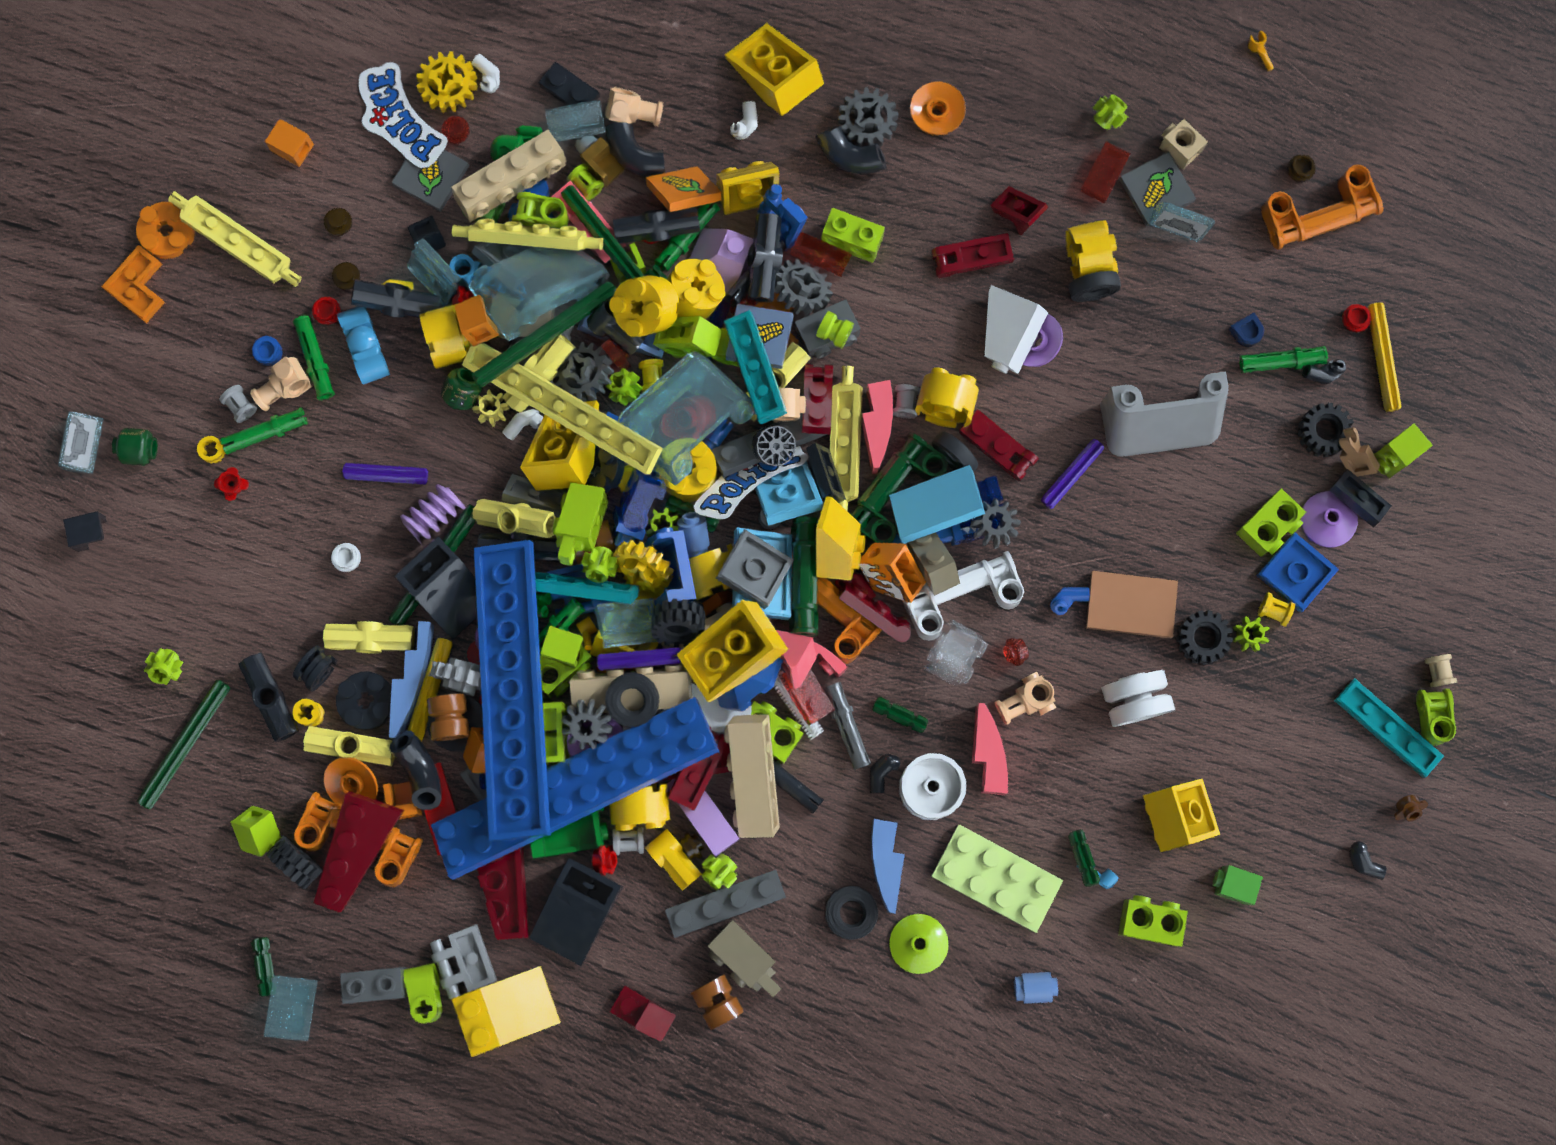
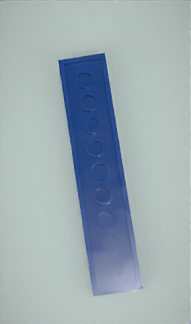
[474,540,550,842]
[431,697,719,880]

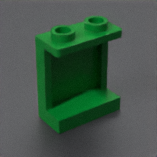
[530,808,609,859]

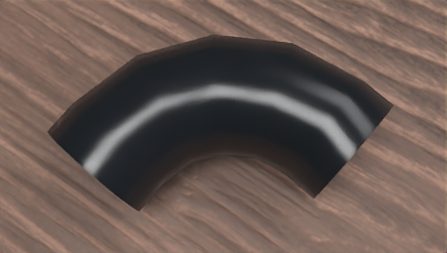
[605,122,665,177]
[815,126,886,175]
[389,731,442,810]

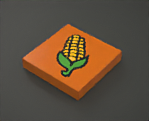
[646,166,721,212]

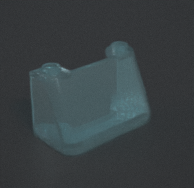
[469,247,610,341]
[618,351,756,486]

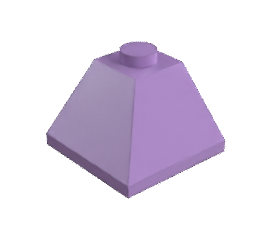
[690,228,754,300]

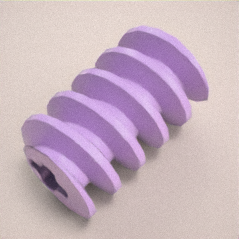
[400,484,466,545]

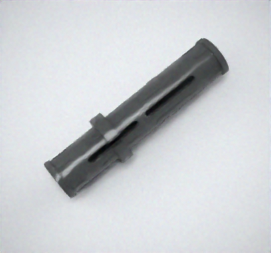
[823,682,871,770]

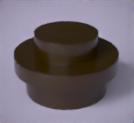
[1287,154,1316,182]
[324,208,353,236]
[332,262,361,290]
[679,832,704,860]

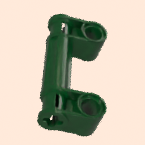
[851,432,948,545]
[789,517,819,637]

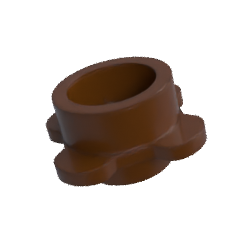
[1394,795,1428,822]

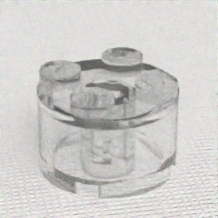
[924,619,988,687]

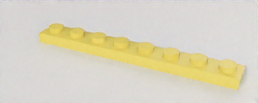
[462,343,663,474]

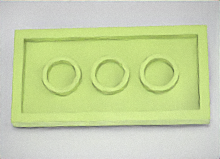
[931,824,1063,933]

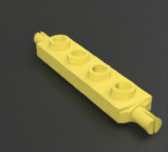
[168,191,302,287]
[452,219,603,251]
[830,366,863,512]

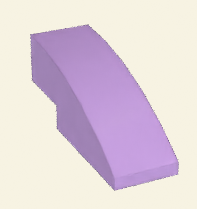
[667,779,740,857]

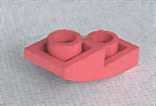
[814,642,847,678]

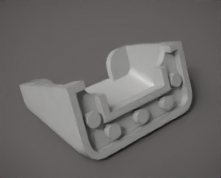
[1100,371,1228,457]

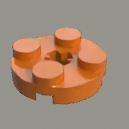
[136,202,195,259]

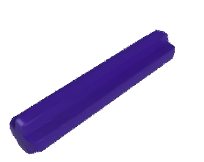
[1041,439,1104,509]
[343,463,428,485]
[597,647,683,670]

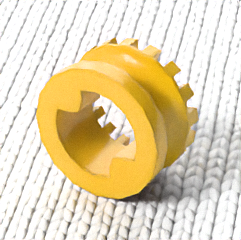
[197,436,226,464]

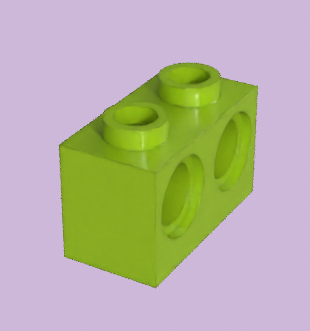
[821,208,885,263]
[653,316,723,358]
[1374,423,1433,478]
[1236,488,1306,557]
[540,631,594,698]
[751,701,803,764]
[543,702,570,766]
[1118,895,1188,947]

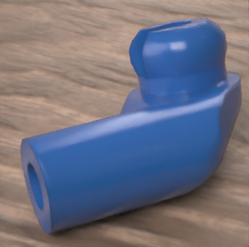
[1050,587,1090,615]

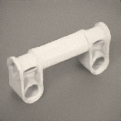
[902,551,1024,641]

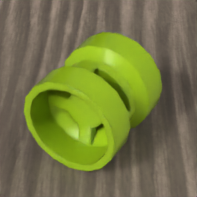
[816,311,854,349]

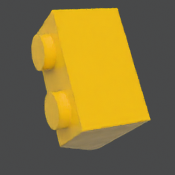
[816,496,865,580]
[1143,779,1220,852]

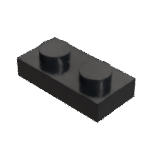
[539,61,600,117]
[806,443,846,503]
[1329,469,1392,528]

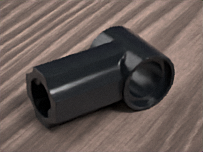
[586,299,647,355]

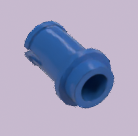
[701,416,734,450]

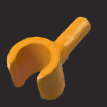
[1248,31,1274,71]
[576,616,598,651]

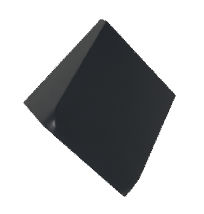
[407,216,446,257]

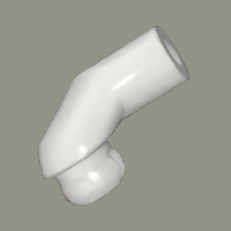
[472,54,500,93]
[730,101,758,140]
[502,409,543,440]

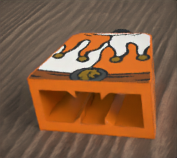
[855,543,926,603]

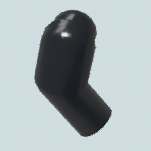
[1302,359,1346,384]
[870,754,900,793]
[1349,841,1387,880]

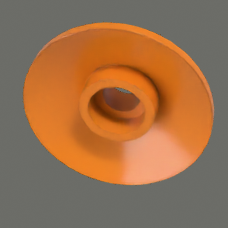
[910,82,966,135]
[324,757,378,804]

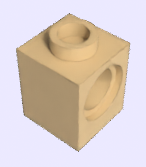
[1159,119,1208,170]

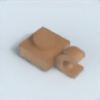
[1339,427,1380,477]

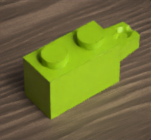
[553,482,608,566]

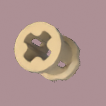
[1424,654,1457,687]

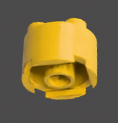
[1065,220,1118,279]
[667,259,725,320]
[609,275,679,337]
[419,304,471,369]
[915,367,979,428]
[659,439,717,502]
[689,544,733,600]
[610,783,670,831]

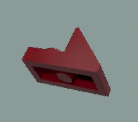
[990,186,1048,236]
[610,985,676,1042]

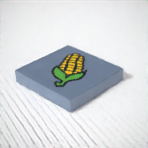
[726,304,793,369]

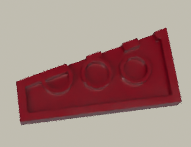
[313,791,405,913]
[477,847,528,940]

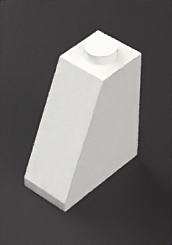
[985,285,1048,374]

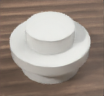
[331,543,361,572]

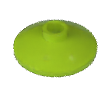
[889,914,948,974]

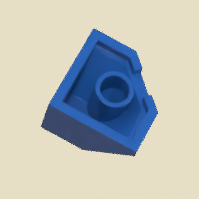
[717,658,783,712]

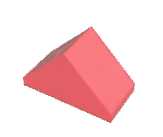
[776,630,816,689]

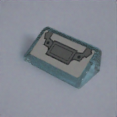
[1149,202,1215,241]
[58,411,103,474]

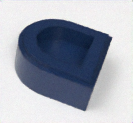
[1229,312,1264,347]

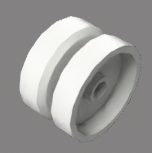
[1101,670,1175,727]
[899,753,966,820]

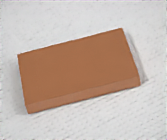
[1086,571,1178,639]

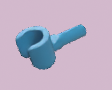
[1077,865,1118,889]

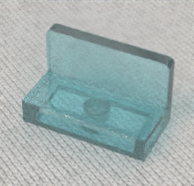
[545,99,606,142]

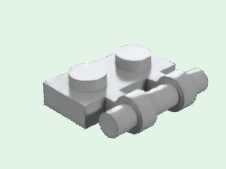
[430,925,497,1000]

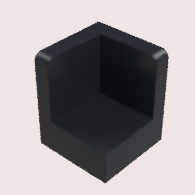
[63,511,107,552]

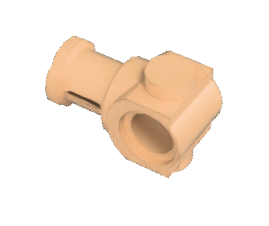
[605,87,663,127]
[250,356,312,411]
[773,388,806,423]
[994,672,1056,725]

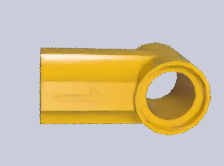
[644,829,702,890]

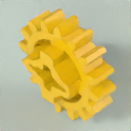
[416,51,478,113]
[612,540,674,593]

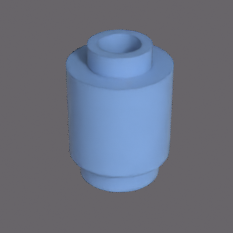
[677,512,710,557]
[1014,972,1058,1004]

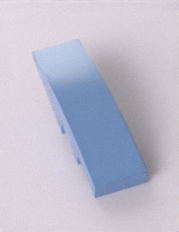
[389,621,434,740]

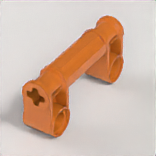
[1261,165,1383,250]
[791,555,882,664]
[294,792,423,887]

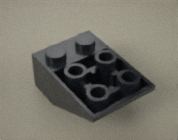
[393,536,477,640]
[529,858,624,966]

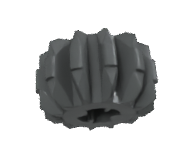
[970,498,1021,549]
[562,699,613,749]

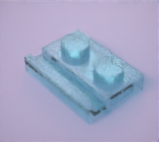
[407,238,461,307]
[595,598,657,648]
[263,975,318,1041]

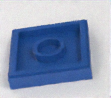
[1256,532,1339,613]

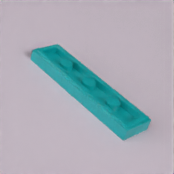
[724,310,787,424]
[535,572,639,604]
[1334,678,1444,778]

